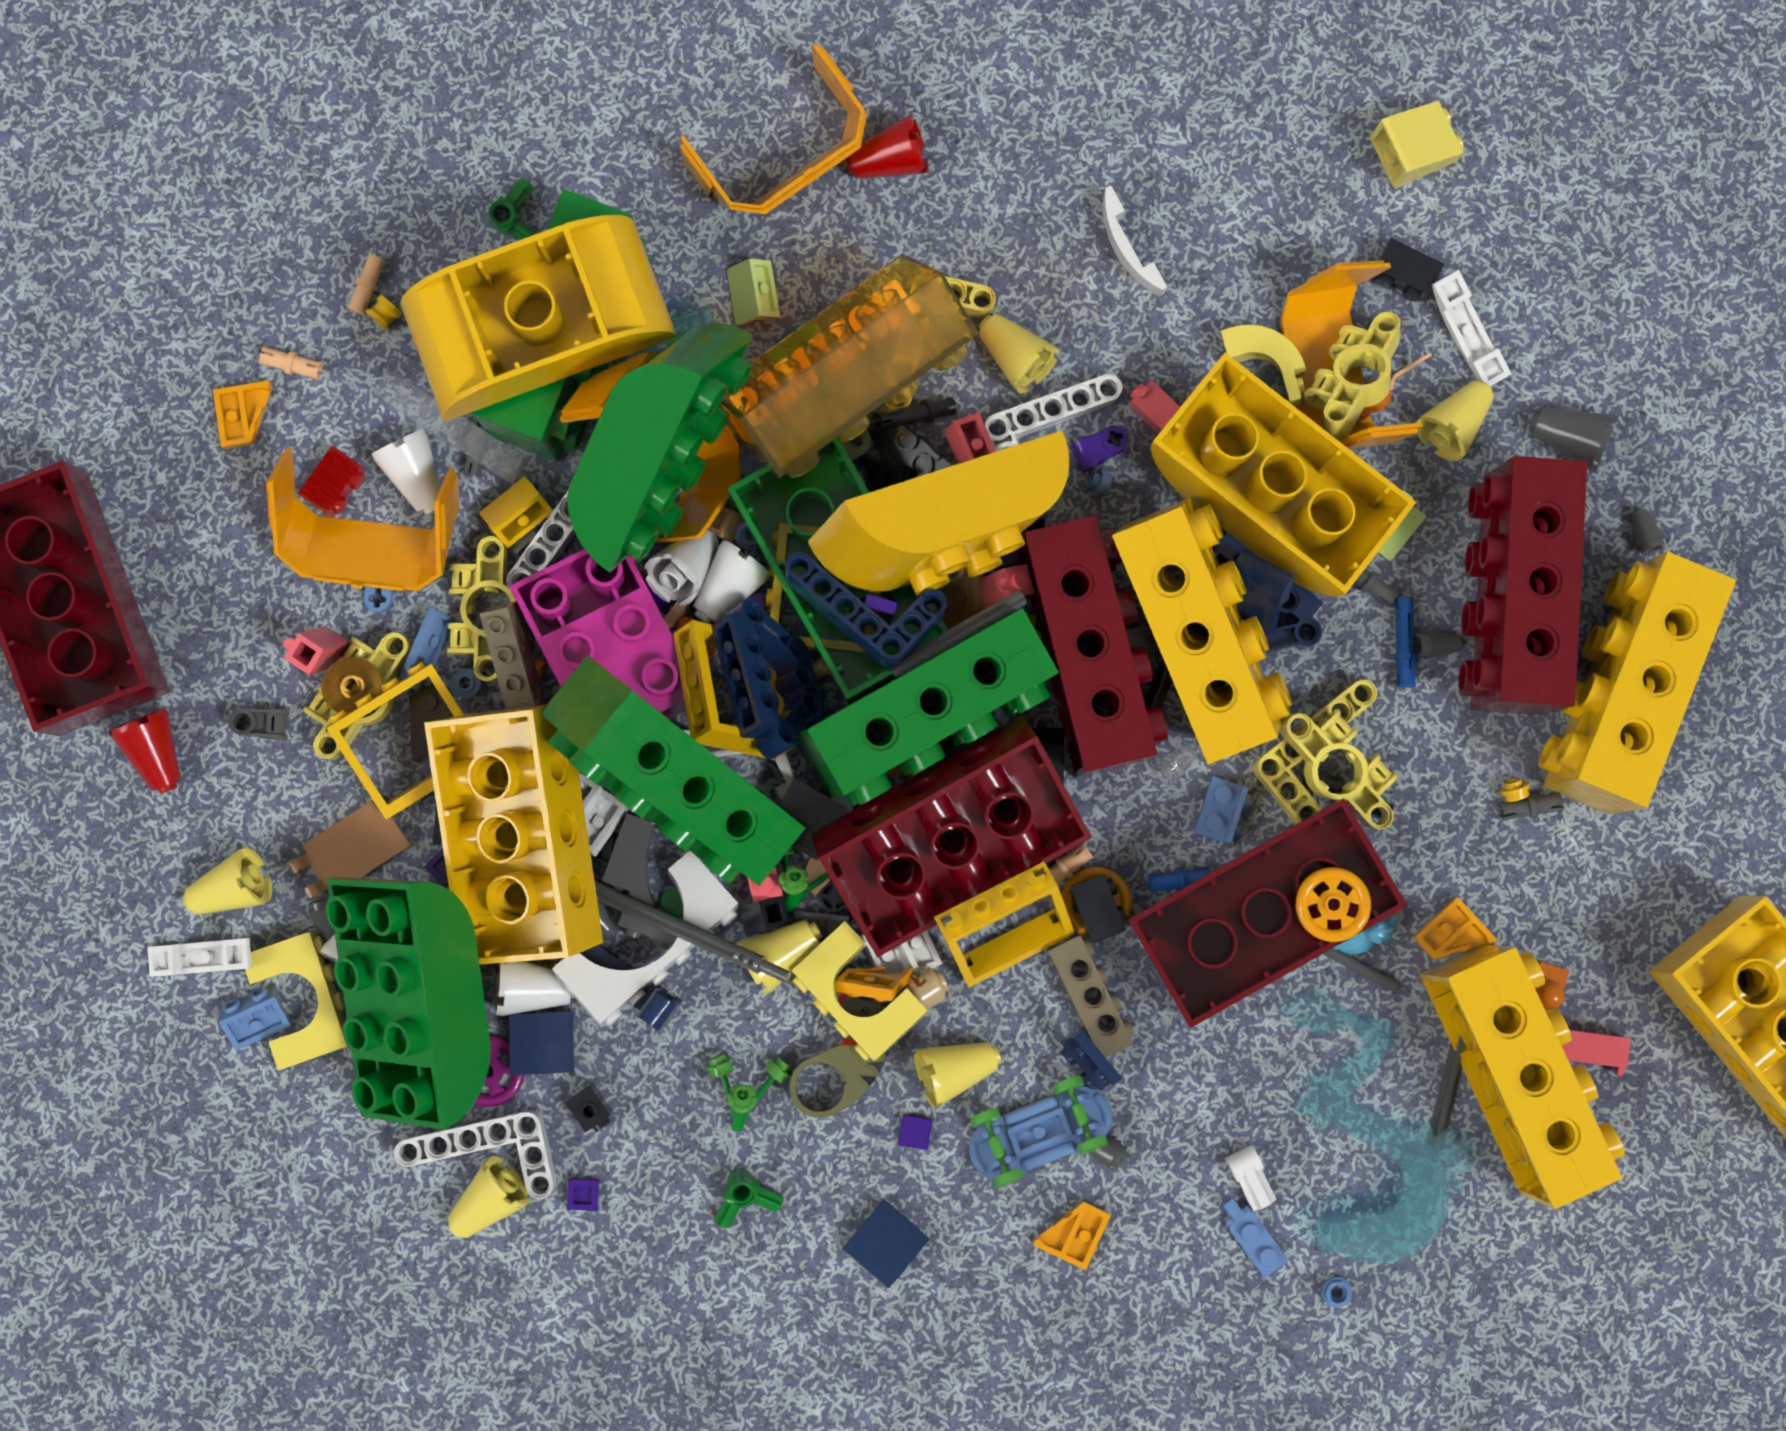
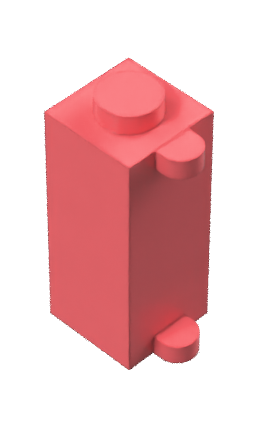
[1129,380,1180,434]
[983,564,1035,609]
[283,626,350,675]
[1562,1030,1631,1076]

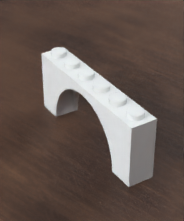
[552,851,738,1028]

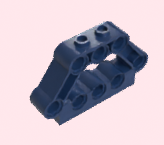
[1193,532,1323,653]
[711,598,824,759]

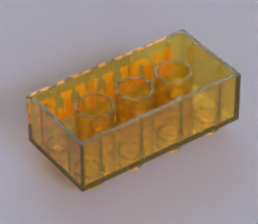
[720,254,979,478]

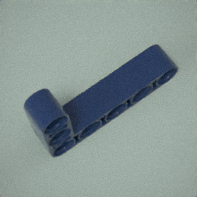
[785,552,947,668]
[580,945,682,1031]

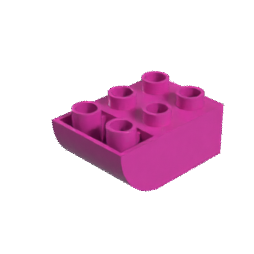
[509,549,686,719]

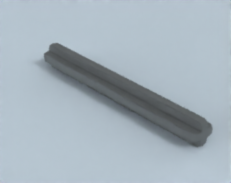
[890,590,1027,677]
[1425,1035,1465,1151]

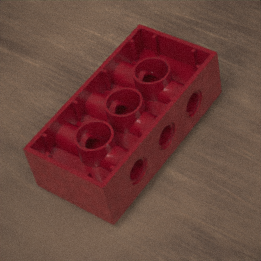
[1458,456,1588,715]
[1018,515,1168,778]
[811,715,1092,958]

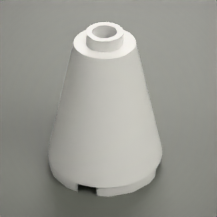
[372,429,441,515]
[644,530,719,606]
[692,540,770,624]
[495,961,574,1016]

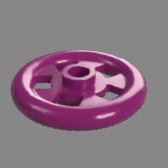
[474,1035,525,1107]

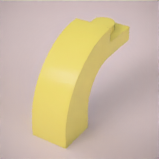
[1221,325,1306,406]

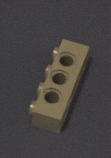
[479,601,546,709]
[1046,935,1135,1058]

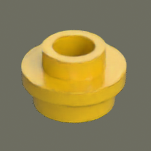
[1500,778,1530,802]

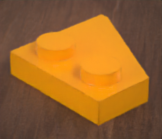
[835,966,913,1002]

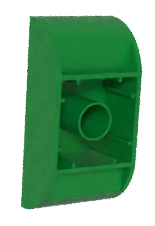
[568,323,754,572]
[325,877,491,1129]

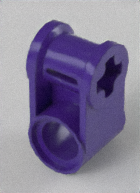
[1069,425,1128,473]

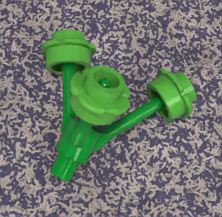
[779,846,829,914]
[705,1054,792,1132]

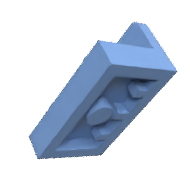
[1193,776,1251,844]
[218,984,291,1051]

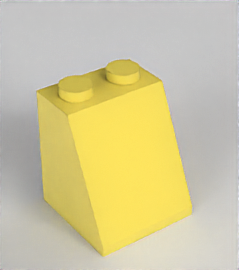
[1370,100,1464,189]

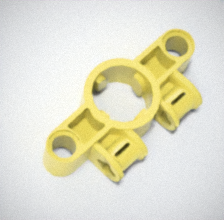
[1304,312,1400,440]
[447,536,521,684]
[303,632,412,760]
[1280,709,1398,830]

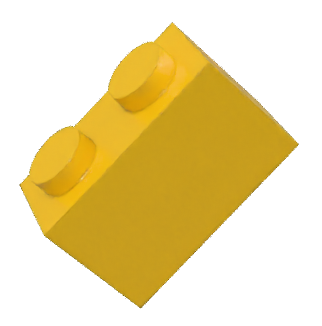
[479,476,553,548]

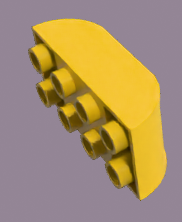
[400,215,677,422]

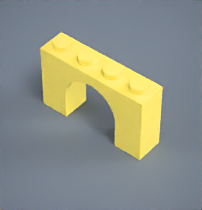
[791,921,929,1062]
[245,931,348,1070]

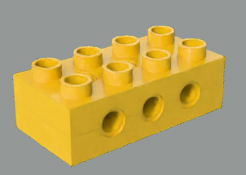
[1112,497,1292,765]
[1538,551,1736,814]
[424,704,604,964]
[1648,896,1786,1138]
[1419,945,1625,1210]

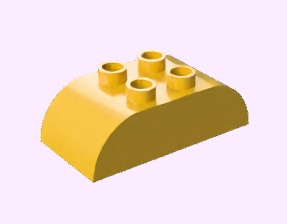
[1151,352,1416,597]
[807,430,1069,596]

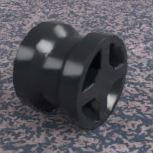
[820,882,846,912]

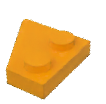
[213,380,273,449]
[1412,897,1497,960]
[1032,1201,1111,1270]

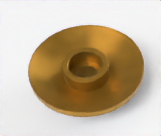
[321,657,383,713]

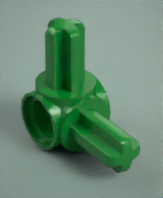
[488,178,538,240]
[714,1169,784,1228]

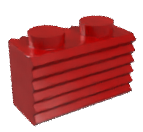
[298,445,366,517]

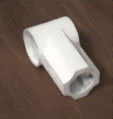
[1224,1145,1277,1211]

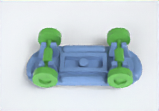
[969,1075,1112,1188]

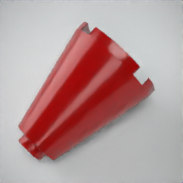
[845,114,929,179]
[109,708,181,794]

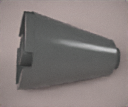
[1529,407,1618,473]

